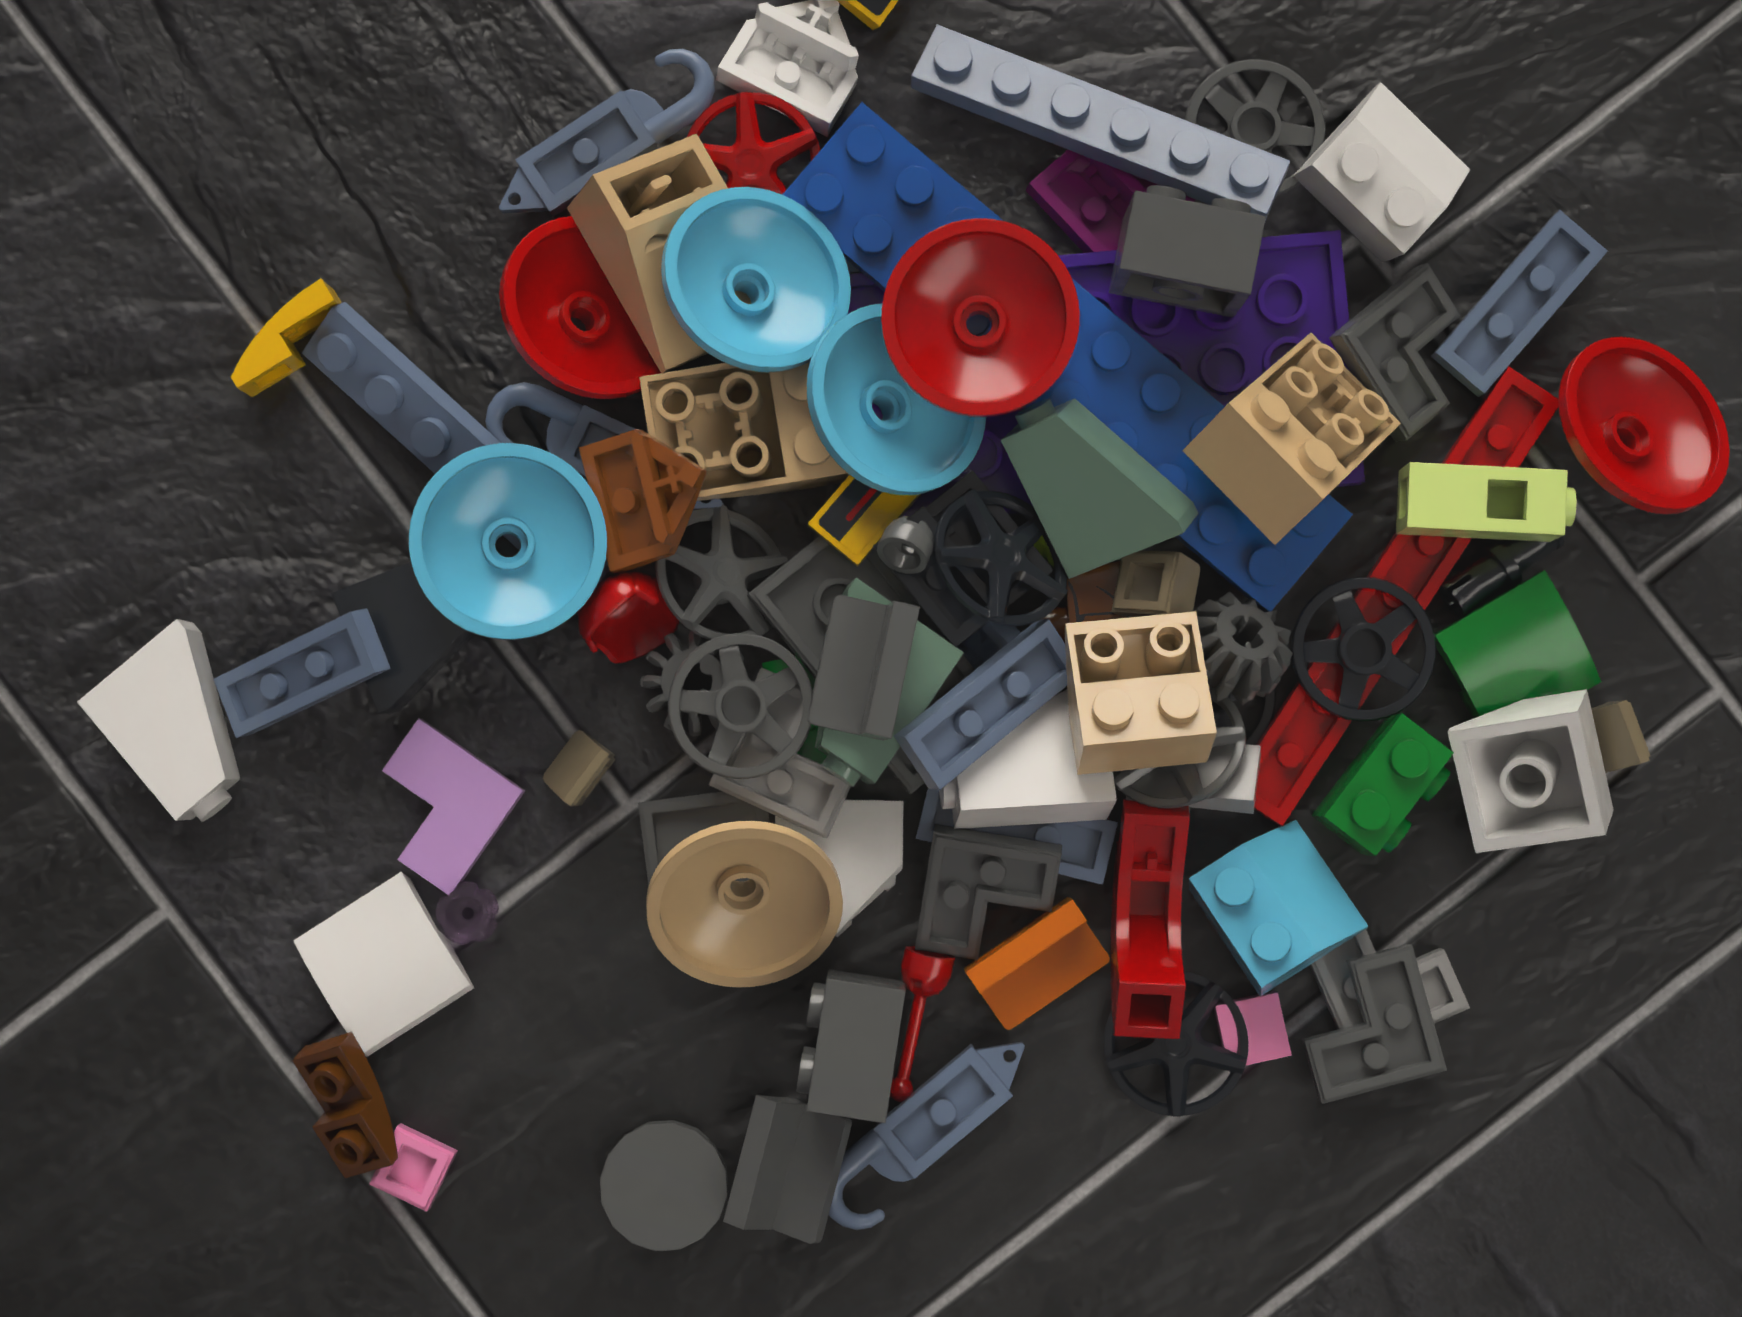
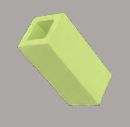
[1396,462,1577,542]

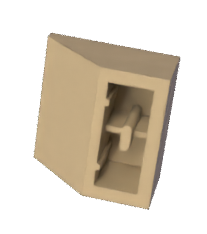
[1065,611,1217,775]

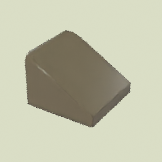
[1111,550,1200,617]
[1591,700,1651,773]
[543,730,616,806]

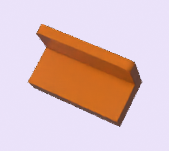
[964,897,1110,1030]

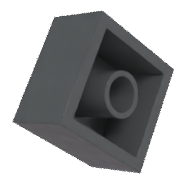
[1108,185,1266,318]
[796,969,906,1123]

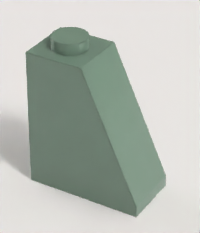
[1001,398,1198,579]
[815,578,964,787]

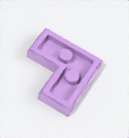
[382,718,525,896]

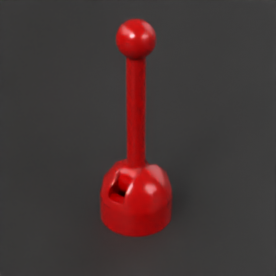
[890,946,955,1102]

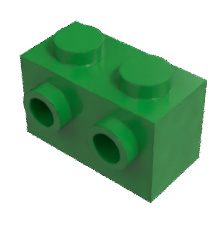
[1311,713,1454,856]

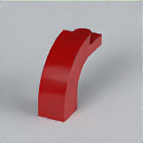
[1111,800,1190,1039]

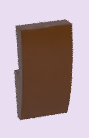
[292,1032,398,1178]

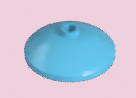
[661,187,851,372]
[807,304,986,495]
[409,443,607,640]

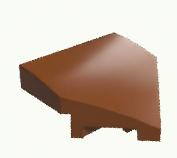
[579,429,707,573]

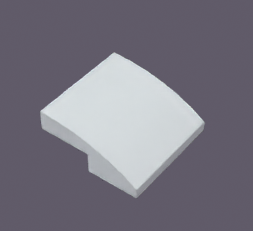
[294,872,474,1057]

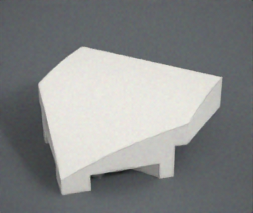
[716,0,859,137]
[775,800,903,937]

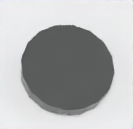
[600,1120,729,1251]

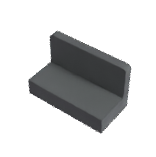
[807,595,920,741]
[723,1095,852,1244]

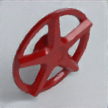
[686,92,820,194]

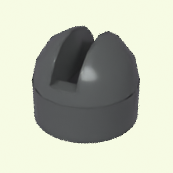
[877,516,934,574]

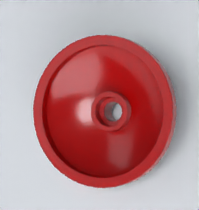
[499,216,661,399]
[881,218,1080,417]
[1559,337,1730,514]

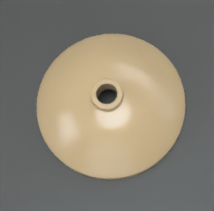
[646,821,843,987]

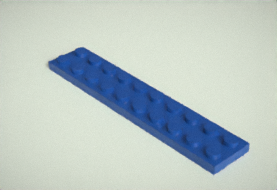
[782,102,1353,613]

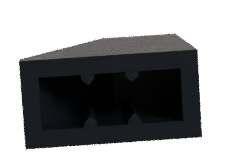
[331,546,502,715]

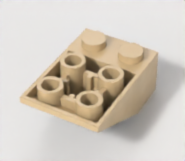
[567,134,751,373]
[1182,333,1401,545]
[639,362,850,501]

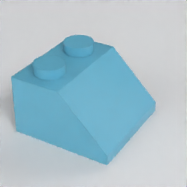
[1189,820,1368,997]

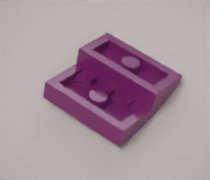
[1025,96,1198,253]

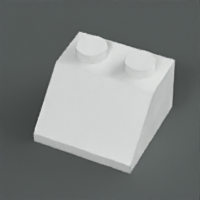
[1293,82,1470,263]
[1447,689,1614,853]

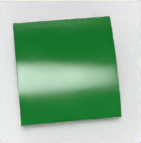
[1435,570,1601,719]

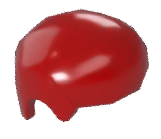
[578,572,679,664]

